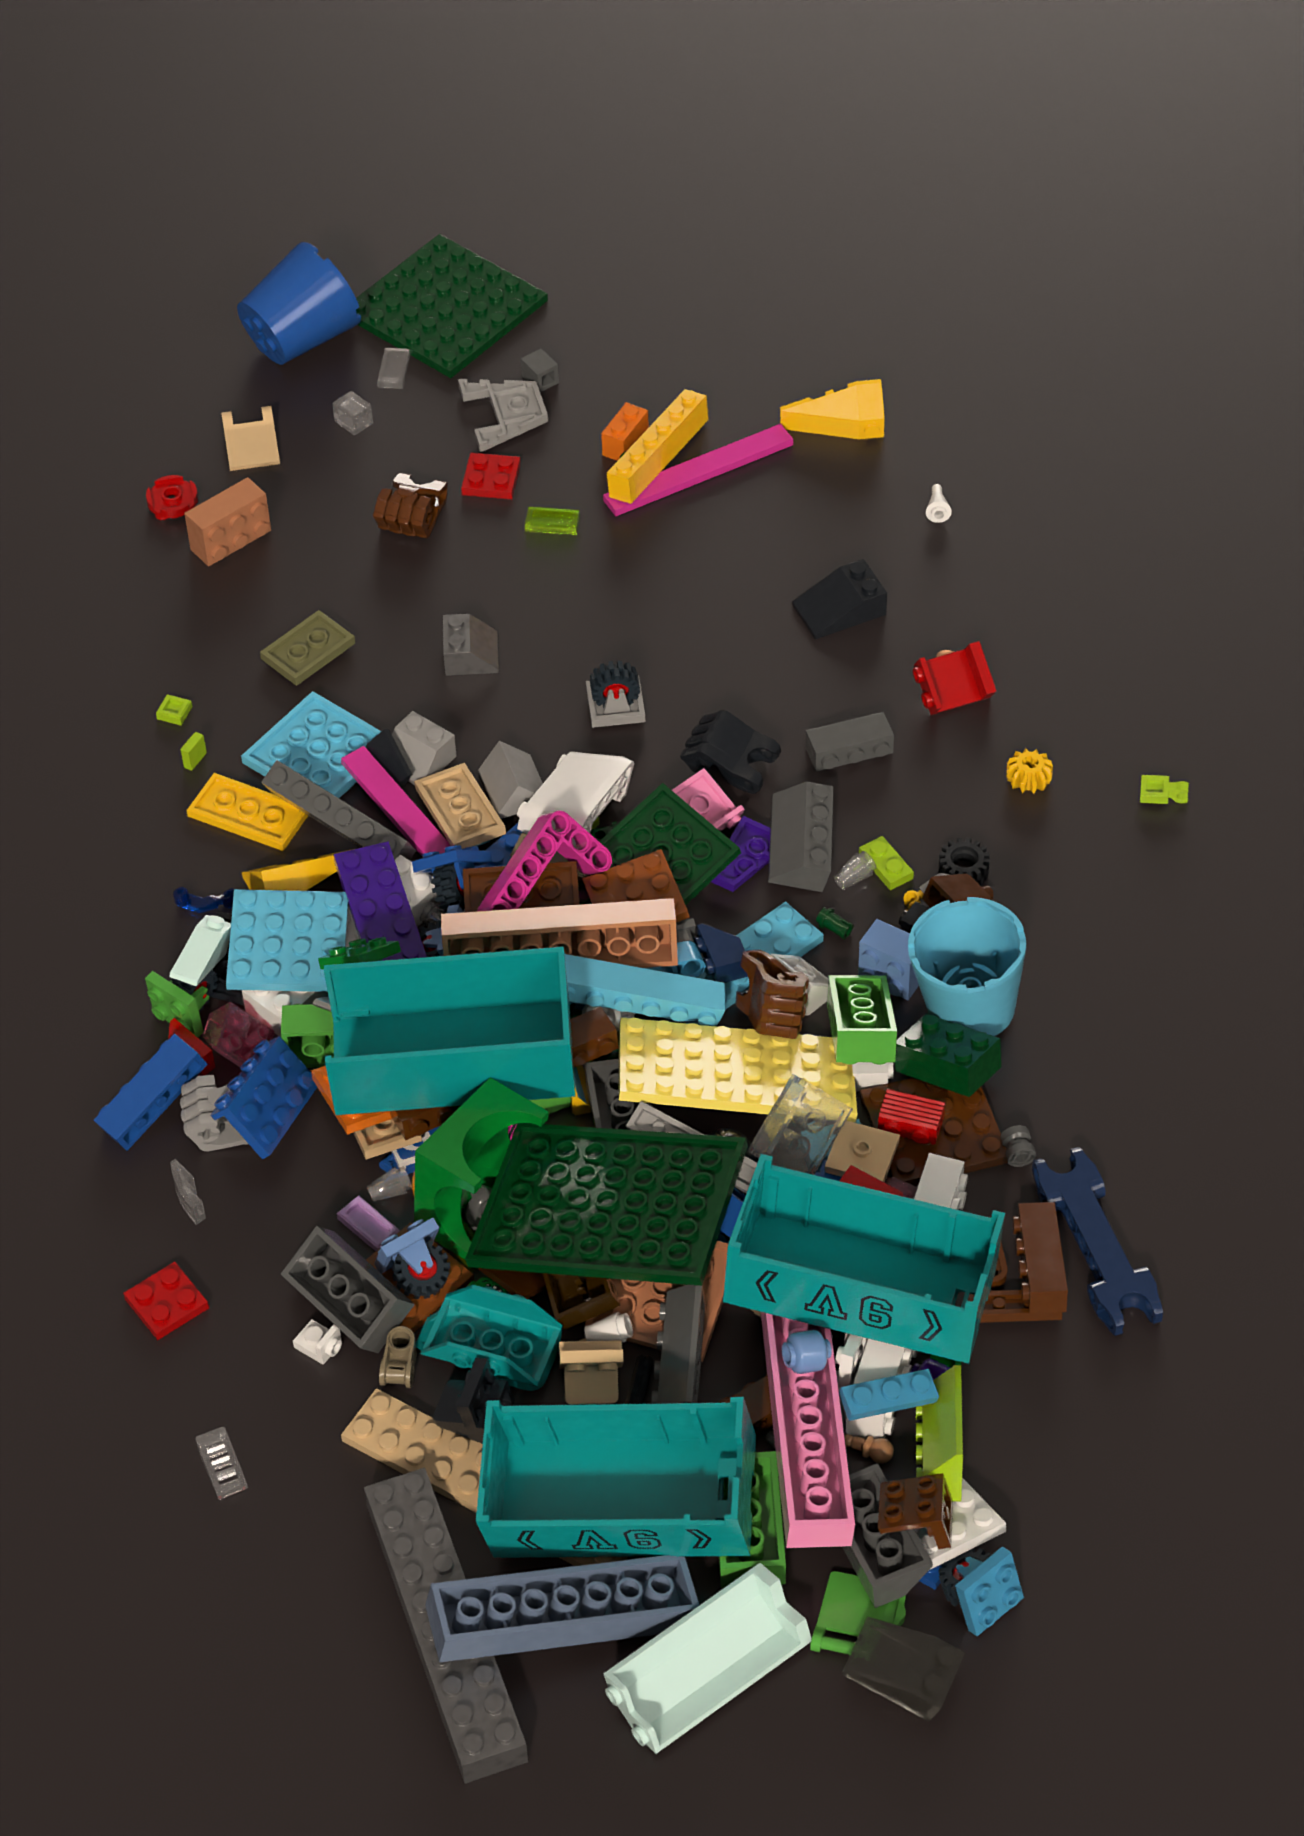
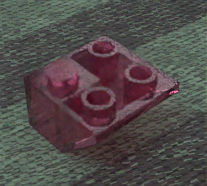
[203,1002,275,1067]

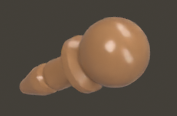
[844,1434,894,1464]

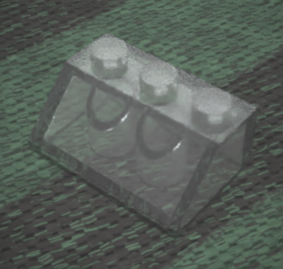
[747,1074,853,1175]

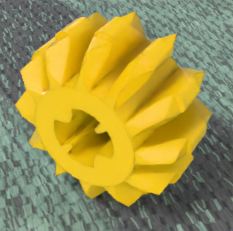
[1006,747,1053,794]

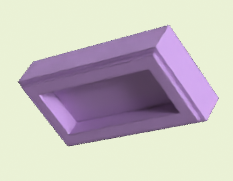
[337,1195,400,1251]

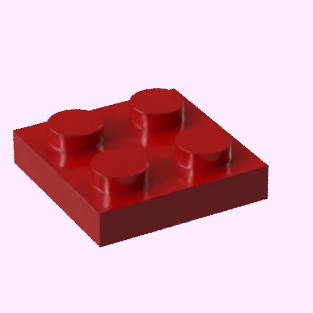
[461,453,521,500]
[123,1262,209,1340]

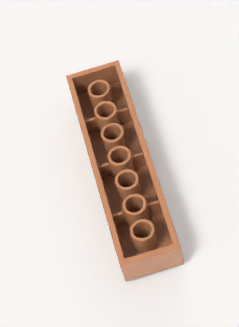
[441,898,678,968]

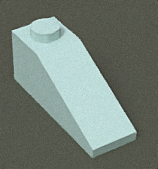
[169,915,231,986]

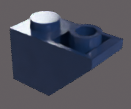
[694,923,748,983]

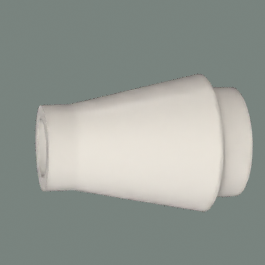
[585,1312,633,1342]

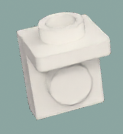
[293,1319,342,1365]

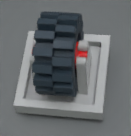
[586,660,646,728]

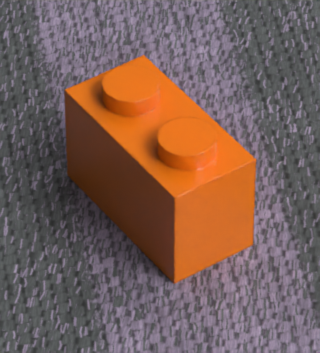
[601,402,649,461]

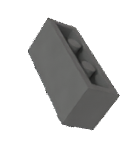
[806,712,894,772]

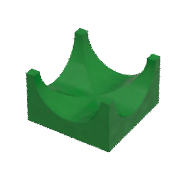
[414,1077,549,1259]

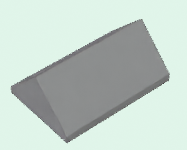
[478,741,543,819]

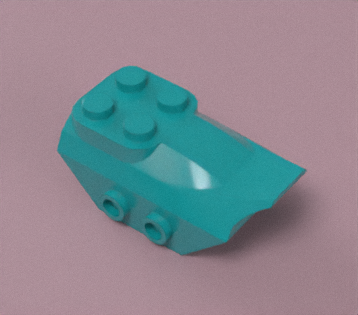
[416,1285,562,1391]

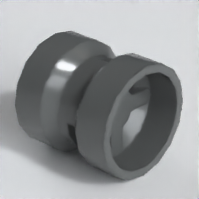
[1000,1125,1036,1167]

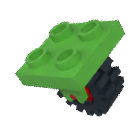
[145,970,218,1037]

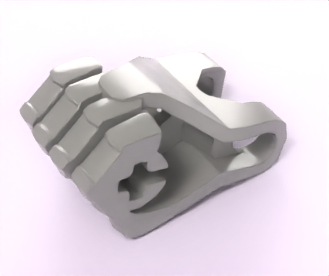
[180,1075,248,1151]

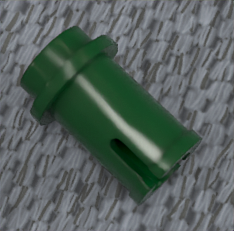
[816,907,854,940]

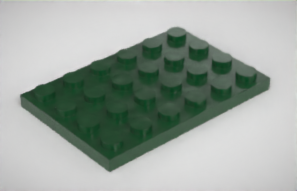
[578,783,741,905]

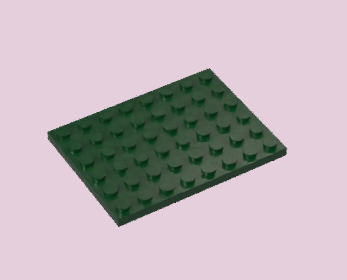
[465,1123,748,1286]

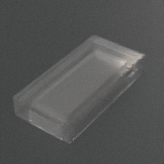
[377,348,410,389]

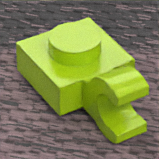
[1140,775,1189,804]

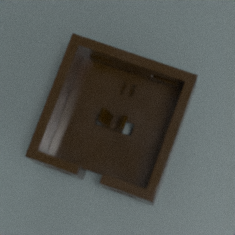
[543,1273,620,1330]

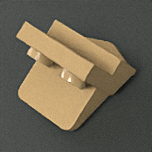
[559,1338,623,1405]

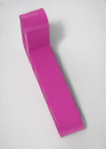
[477,811,612,911]

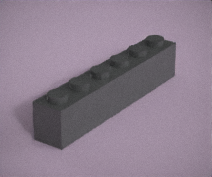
[261,760,416,861]

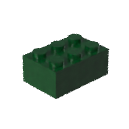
[895,1013,1002,1097]

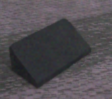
[365,729,412,788]

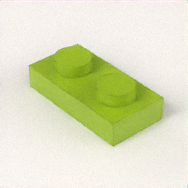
[859,836,914,890]

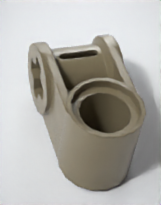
[379,1326,417,1388]

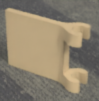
[221,406,280,471]

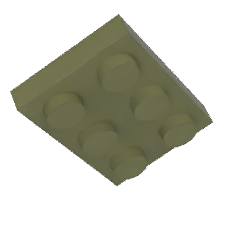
[260,610,355,686]

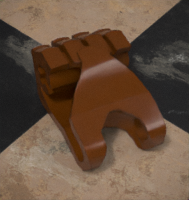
[373,473,448,538]
[735,950,809,1039]

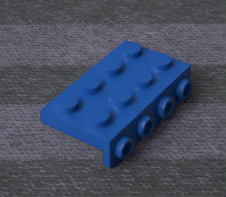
[210,1036,317,1159]

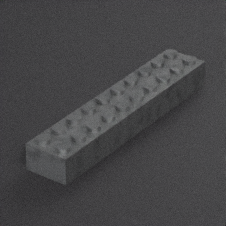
[364,1468,528,1784]

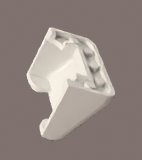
[517,752,634,847]

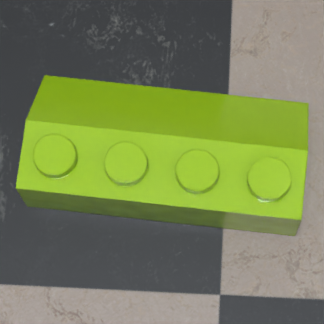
[916,1365,963,1501]

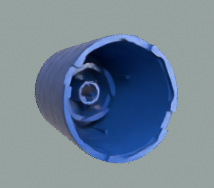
[237,242,361,365]

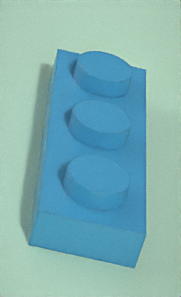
[839,1369,939,1421]

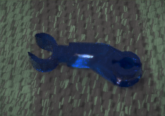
[173,887,235,913]

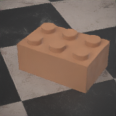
[184,477,271,567]

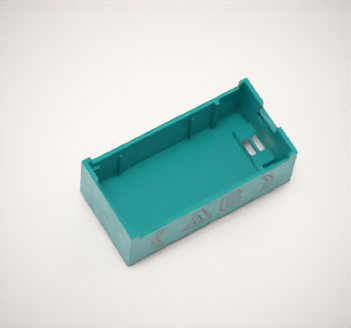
[723,1154,1005,1364]
[476,1397,756,1558]

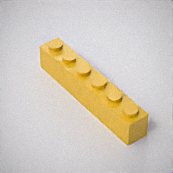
[607,389,708,504]

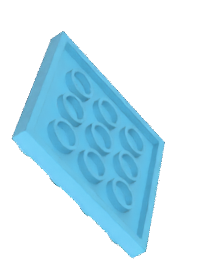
[241,691,382,798]
[226,889,348,992]

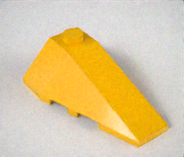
[780,379,885,439]
[242,849,354,891]

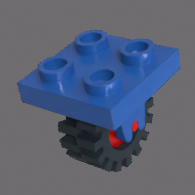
[412,845,492,913]

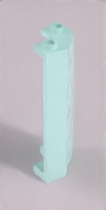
[604,1563,812,1754]

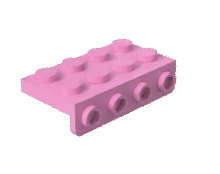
[672,768,745,832]

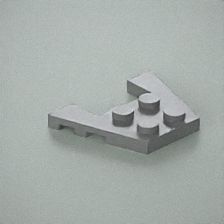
[458,379,548,452]

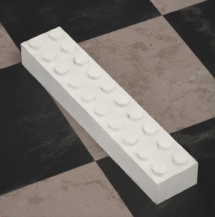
[846,1153,968,1440]

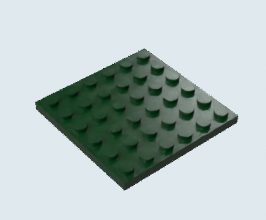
[356,234,548,378]

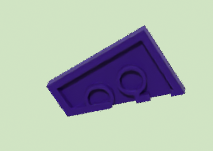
[711,816,770,892]

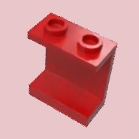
[913,641,997,715]

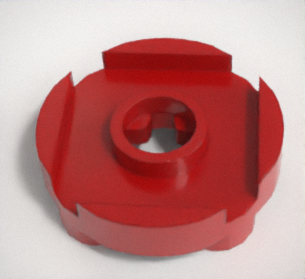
[146,475,198,520]

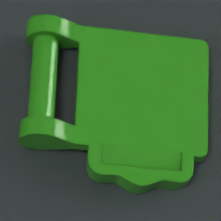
[810,1571,906,1664]

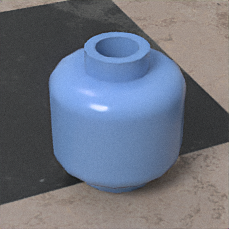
[782,1330,832,1374]

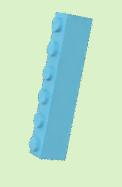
[565,954,725,1026]

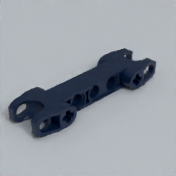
[1032,1147,1163,1336]

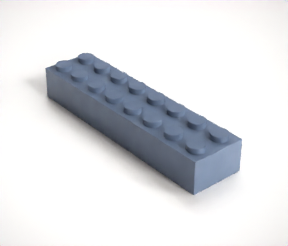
[425,1555,700,1662]

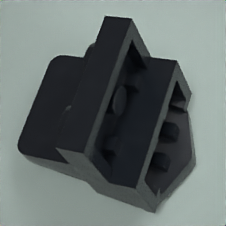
[433,1358,515,1444]

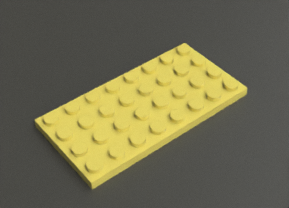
[619,1017,858,1123]

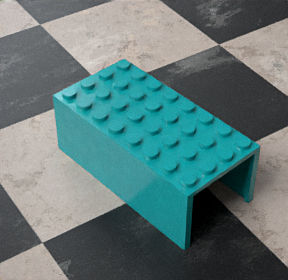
[324,947,575,1115]

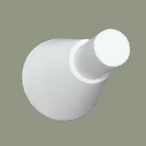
[926,484,952,522]

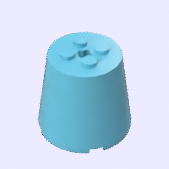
[908,897,1027,1036]

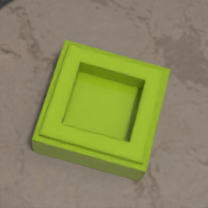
[156,694,192,726]
[180,732,207,771]

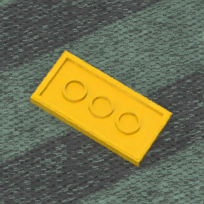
[187,773,308,851]

